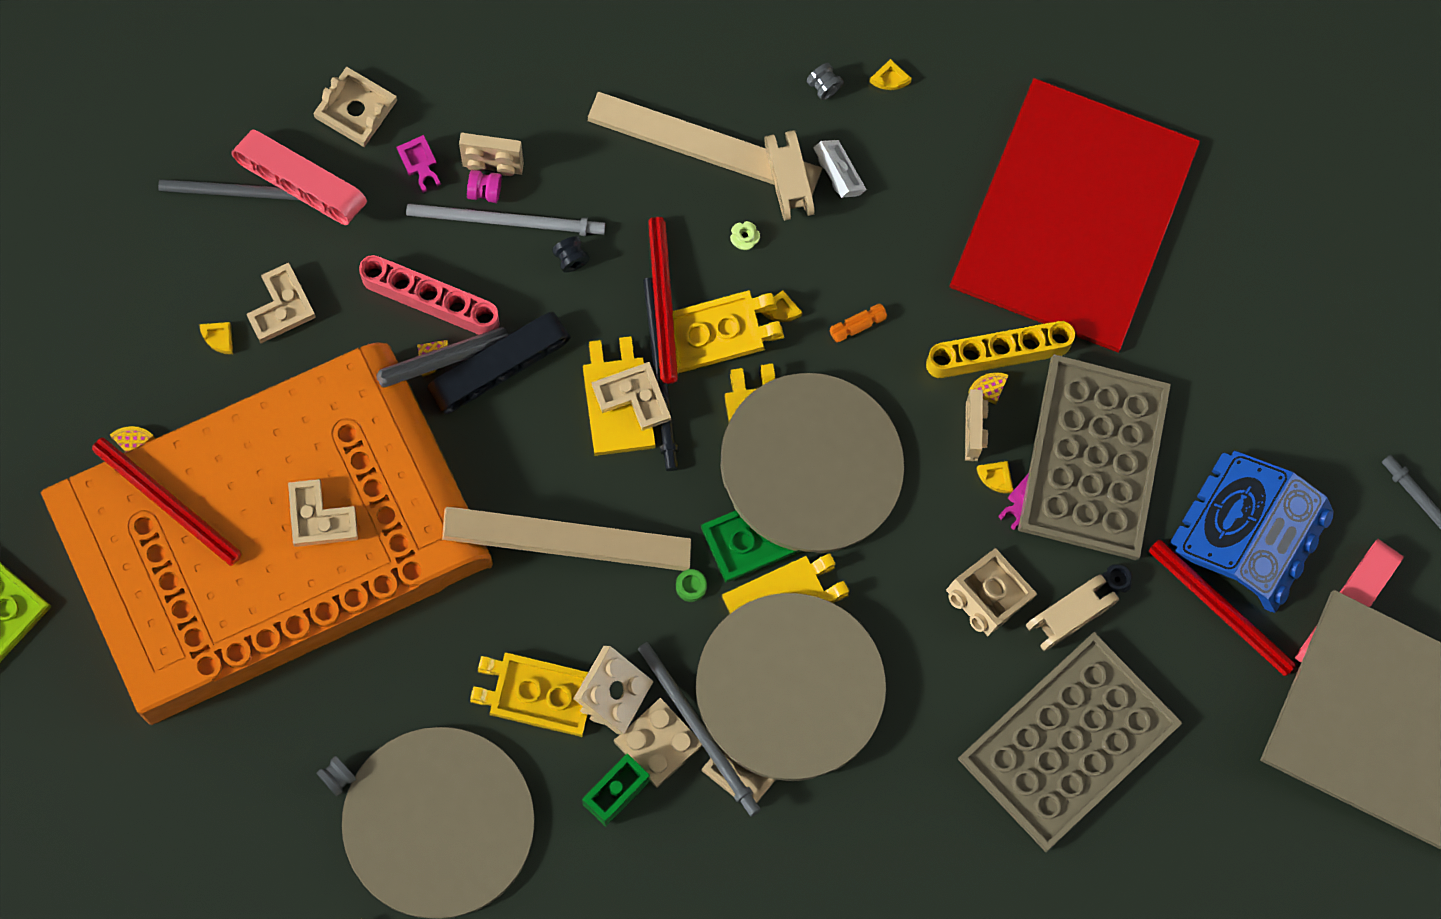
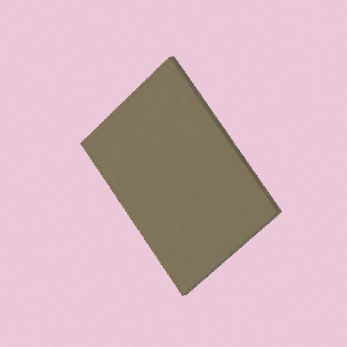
[1260,590,1441,849]

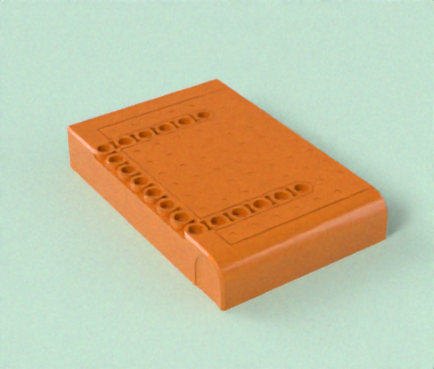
[41,342,493,725]

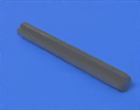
[376,327,509,387]

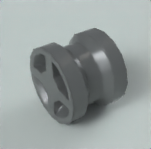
[806,63,844,100]
[316,756,357,796]

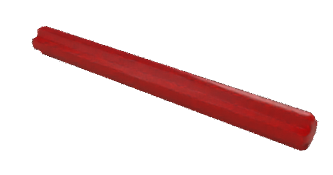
[648,216,678,384]
[92,437,242,566]
[1149,540,1296,676]

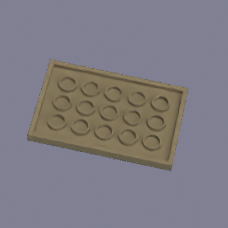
[1018,354,1171,560]
[958,632,1182,852]

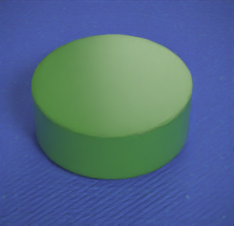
[676,569,707,602]

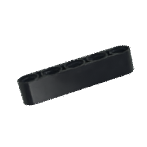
[427,312,571,414]

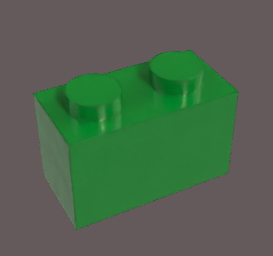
[582,754,650,827]

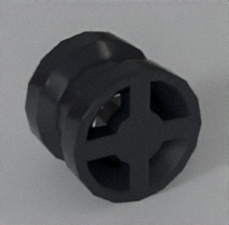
[552,236,590,273]

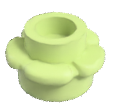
[730,221,760,250]

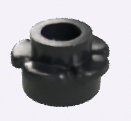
[1102,564,1132,595]

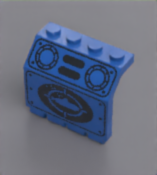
[1169,450,1334,613]

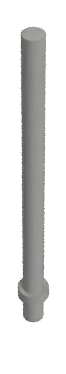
[406,204,605,236]

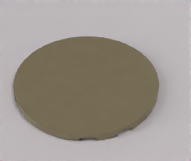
[720,373,904,553]
[696,593,886,781]
[342,727,535,919]

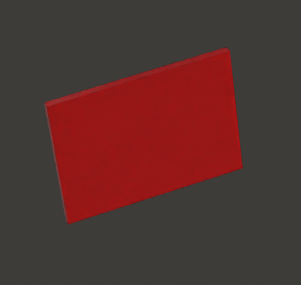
[949,78,1200,353]

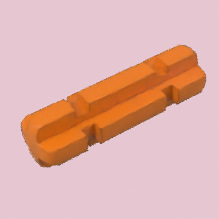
[830,304,887,342]

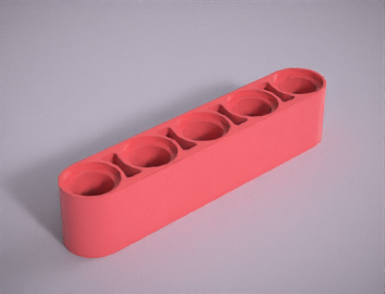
[232,130,367,225]
[359,255,500,335]
[1295,539,1404,663]

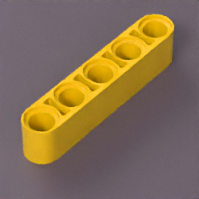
[926,321,1075,378]

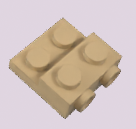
[946,548,1037,636]

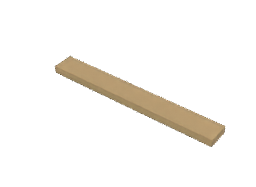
[588,92,822,196]
[442,506,691,571]

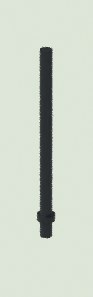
[643,278,679,471]

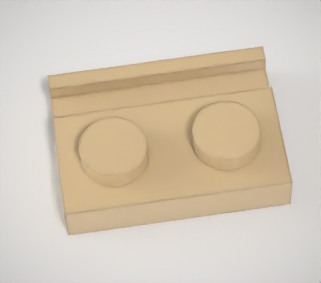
[965,389,988,461]

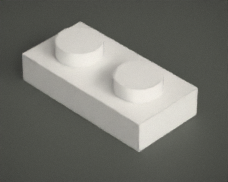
[813,140,867,198]

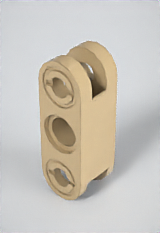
[765,130,814,221]
[1026,574,1119,651]

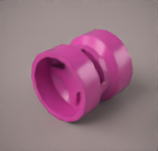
[467,169,502,203]

